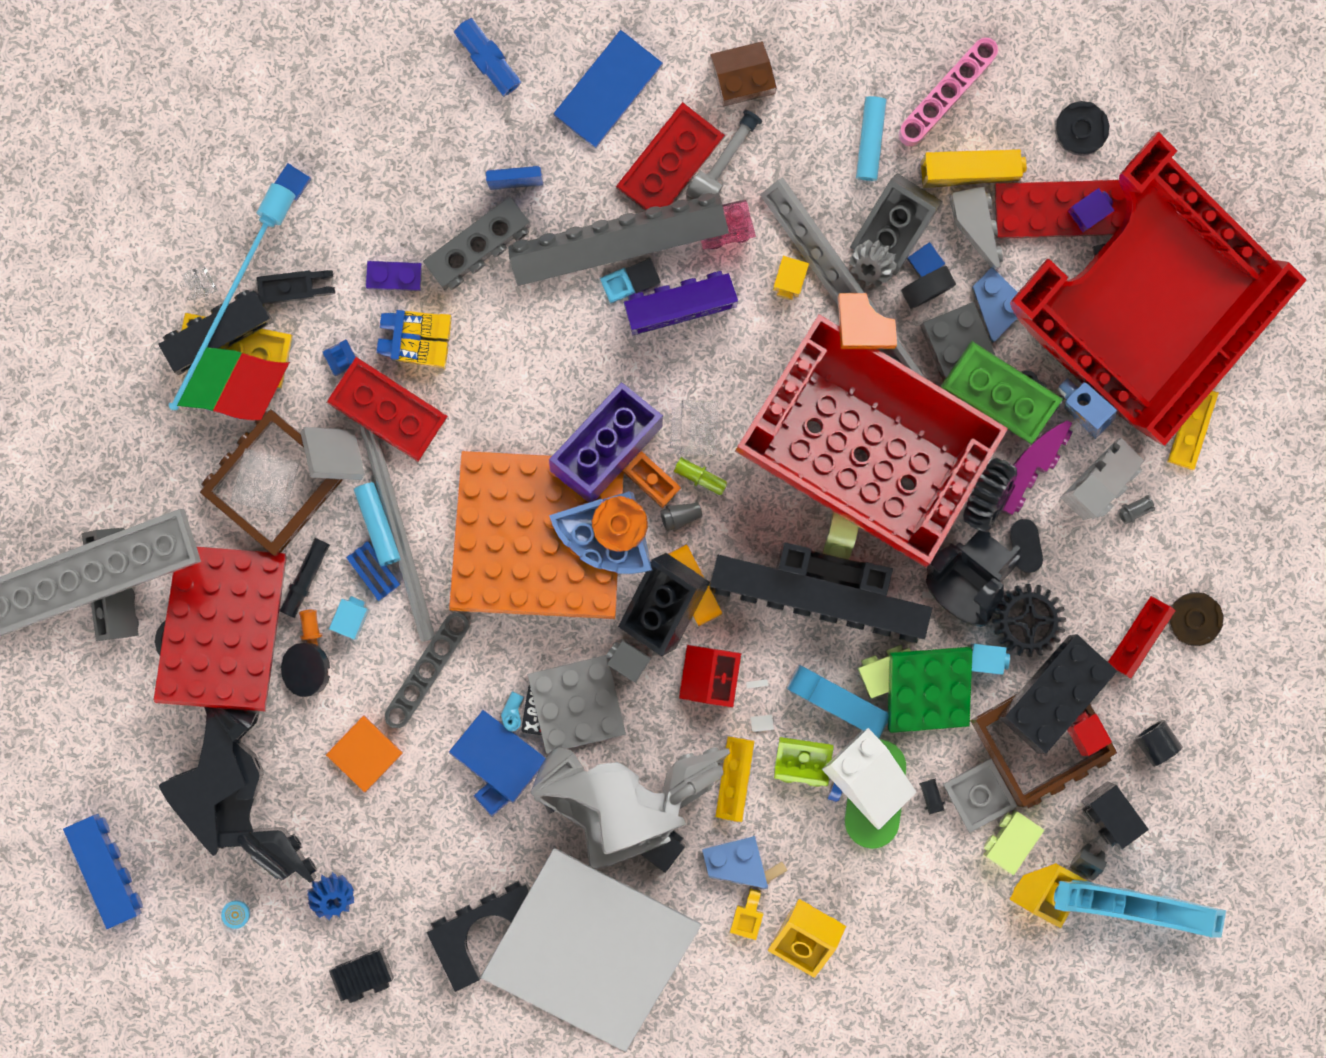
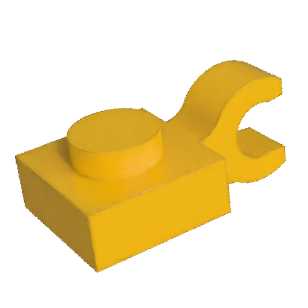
[730,888,764,940]

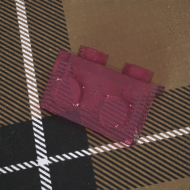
[701,199,756,250]

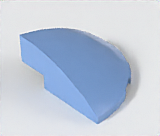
[549,491,652,574]

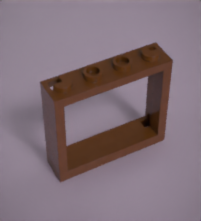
[200,409,344,556]
[970,693,1117,809]

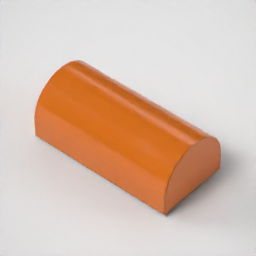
[622,451,681,509]

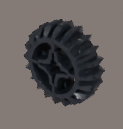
[963,458,1017,532]
[992,584,1066,657]

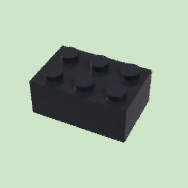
[618,553,710,656]

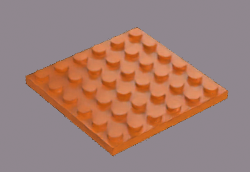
[449,451,624,619]

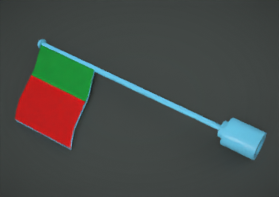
[169,183,295,421]

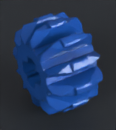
[307,872,354,920]

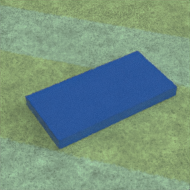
[553,30,663,149]

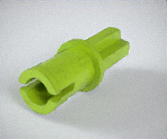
[673,457,727,495]

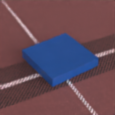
[486,166,544,190]

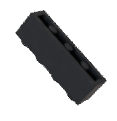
[158,290,274,375]

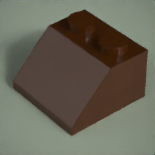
[710,41,777,107]

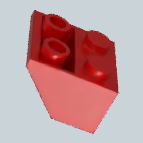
[679,645,742,708]

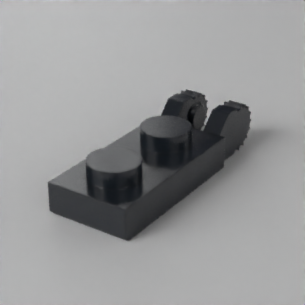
[256,270,335,305]

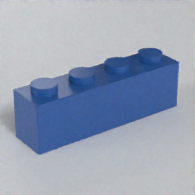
[63,813,143,929]

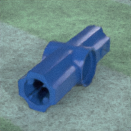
[454,18,522,97]

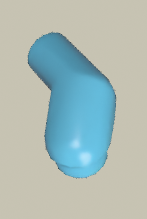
[501,691,524,731]

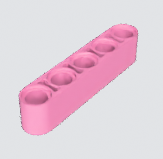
[899,37,998,146]

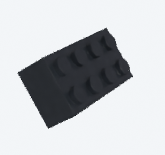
[998,634,1118,754]

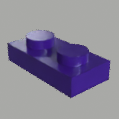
[366,261,422,291]

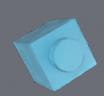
[329,596,370,640]
[970,643,1010,675]

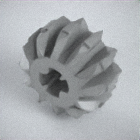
[849,239,897,287]

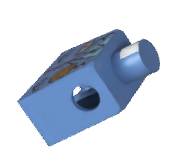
[1057,378,1117,439]

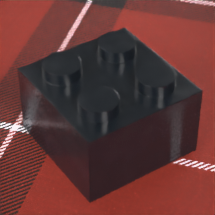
[1081,781,1149,849]

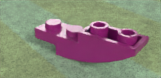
[1001,420,1073,516]

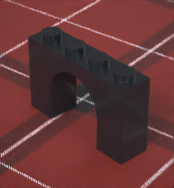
[776,542,893,596]
[426,880,530,992]

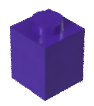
[1067,188,1114,232]

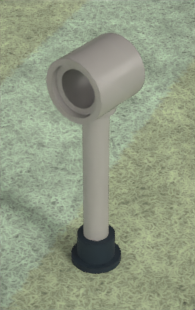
[686,109,763,199]

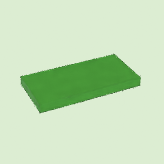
[941,341,1063,445]

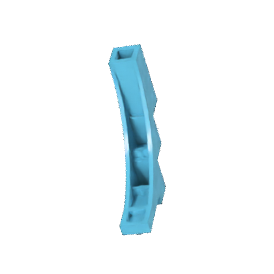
[1054,880,1227,938]

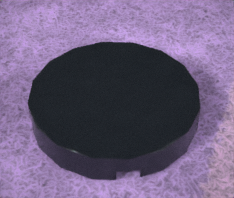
[1055,101,1110,156]
[281,642,330,697]

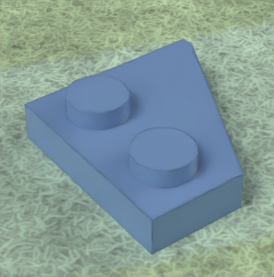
[972,267,1018,343]
[702,836,768,889]

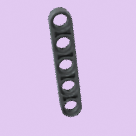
[385,612,469,728]

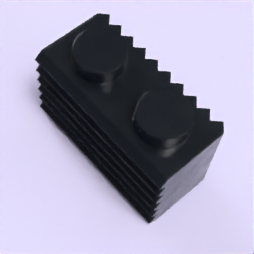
[329,948,394,1003]

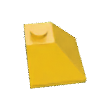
[1009,863,1087,928]

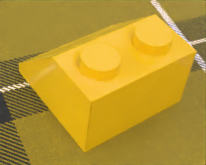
[767,899,846,978]

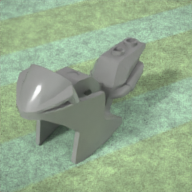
[531,747,730,869]

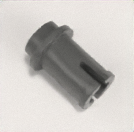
[1118,495,1155,524]

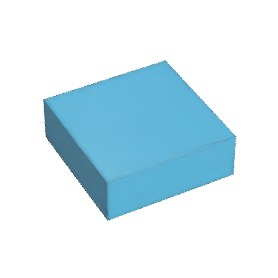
[600,268,635,304]

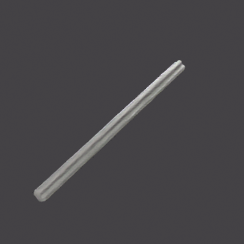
[359,425,435,642]

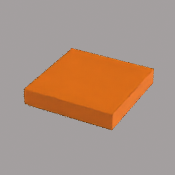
[326,715,403,792]

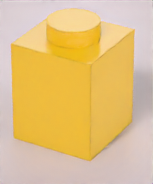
[773,256,809,300]

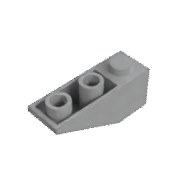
[949,187,1003,270]

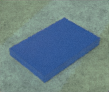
[449,710,545,803]

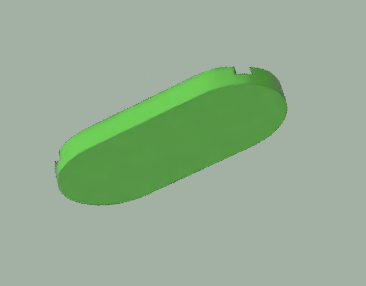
[844,739,906,849]

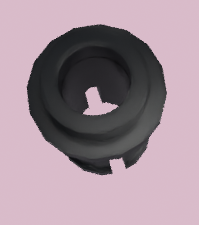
[919,778,945,815]

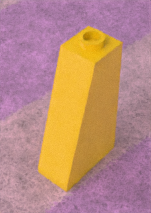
[920,149,1027,189]

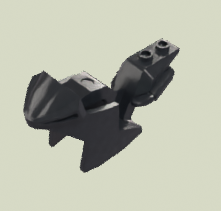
[159,707,317,883]

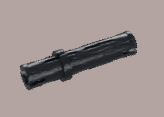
[280,537,330,618]

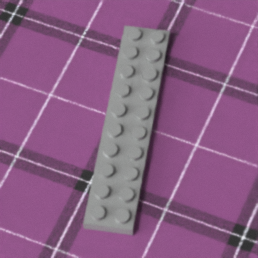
[0,509,201,636]

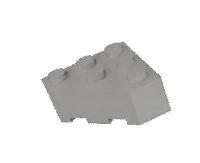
[1060,438,1145,520]

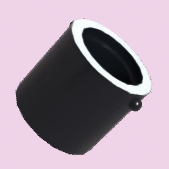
[1135,720,1183,767]

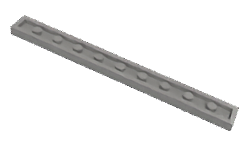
[760,178,925,378]

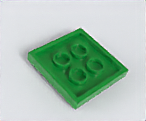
[888,647,973,733]

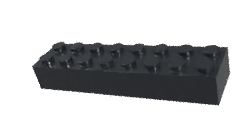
[709,554,933,643]

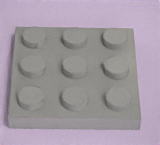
[527,655,626,754]

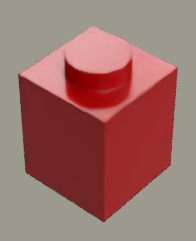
[1067,711,1112,756]

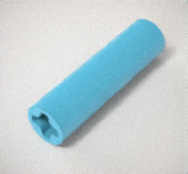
[856,96,887,181]
[354,482,401,566]

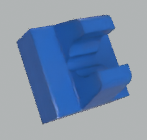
[322,339,356,376]

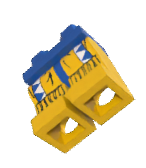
[377,310,452,369]

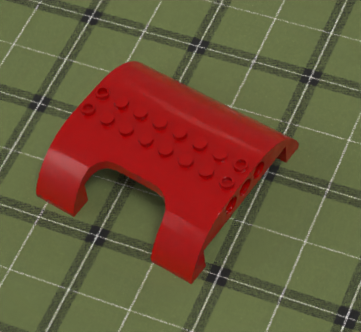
[1010,132,1307,446]

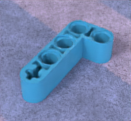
[786,664,888,739]

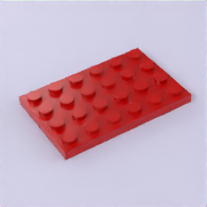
[153,546,287,712]

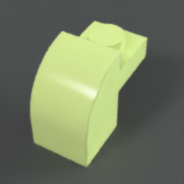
[823,511,859,560]

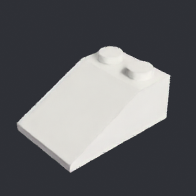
[822,728,917,830]

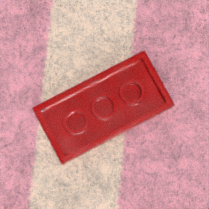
[616,102,725,211]
[326,357,448,462]

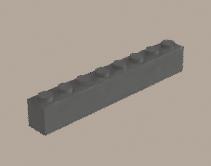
[508,193,729,286]

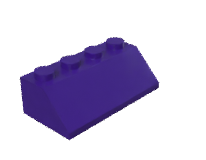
[624,271,738,336]

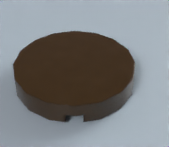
[1168,592,1224,646]

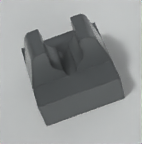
[1069,843,1107,881]

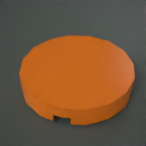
[592,496,648,552]

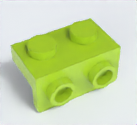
[774,737,834,787]

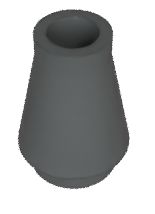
[660,502,703,532]

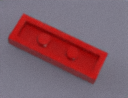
[1108,596,1176,679]

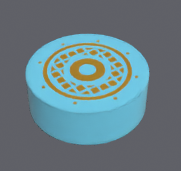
[221,900,250,929]

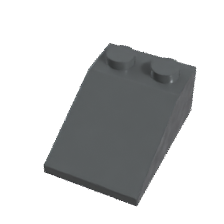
[850,173,943,276]

